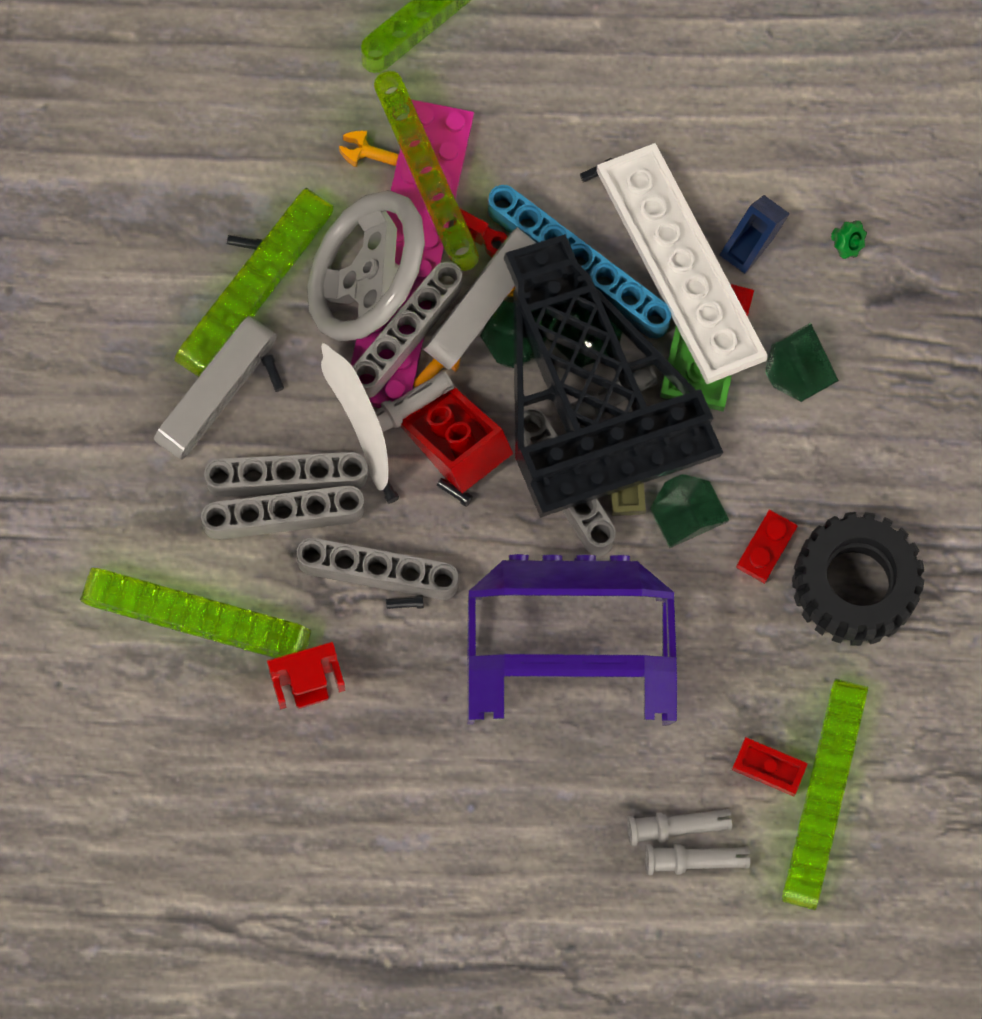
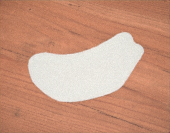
[321,343,388,490]

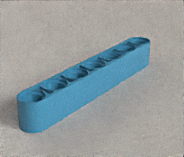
[488,185,671,339]

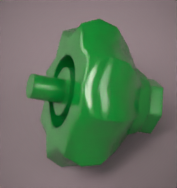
[831,220,867,259]

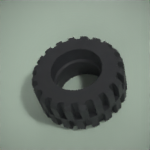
[792,512,925,646]

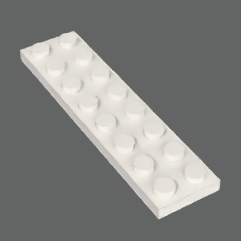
[597,143,767,384]

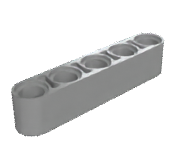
[423,227,537,370]
[353,261,462,398]
[154,316,277,460]
[524,409,616,556]
[204,452,368,497]
[201,486,364,540]
[297,538,458,600]

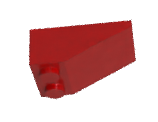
[401,387,513,494]

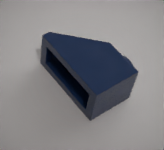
[719,195,790,274]

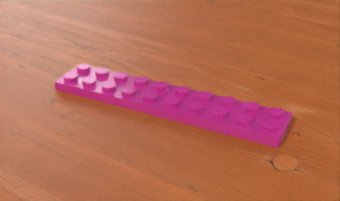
[351,99,474,408]

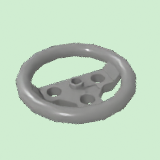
[307,190,425,342]

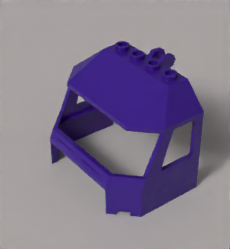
[467,554,677,726]

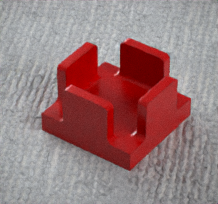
[267,642,345,710]

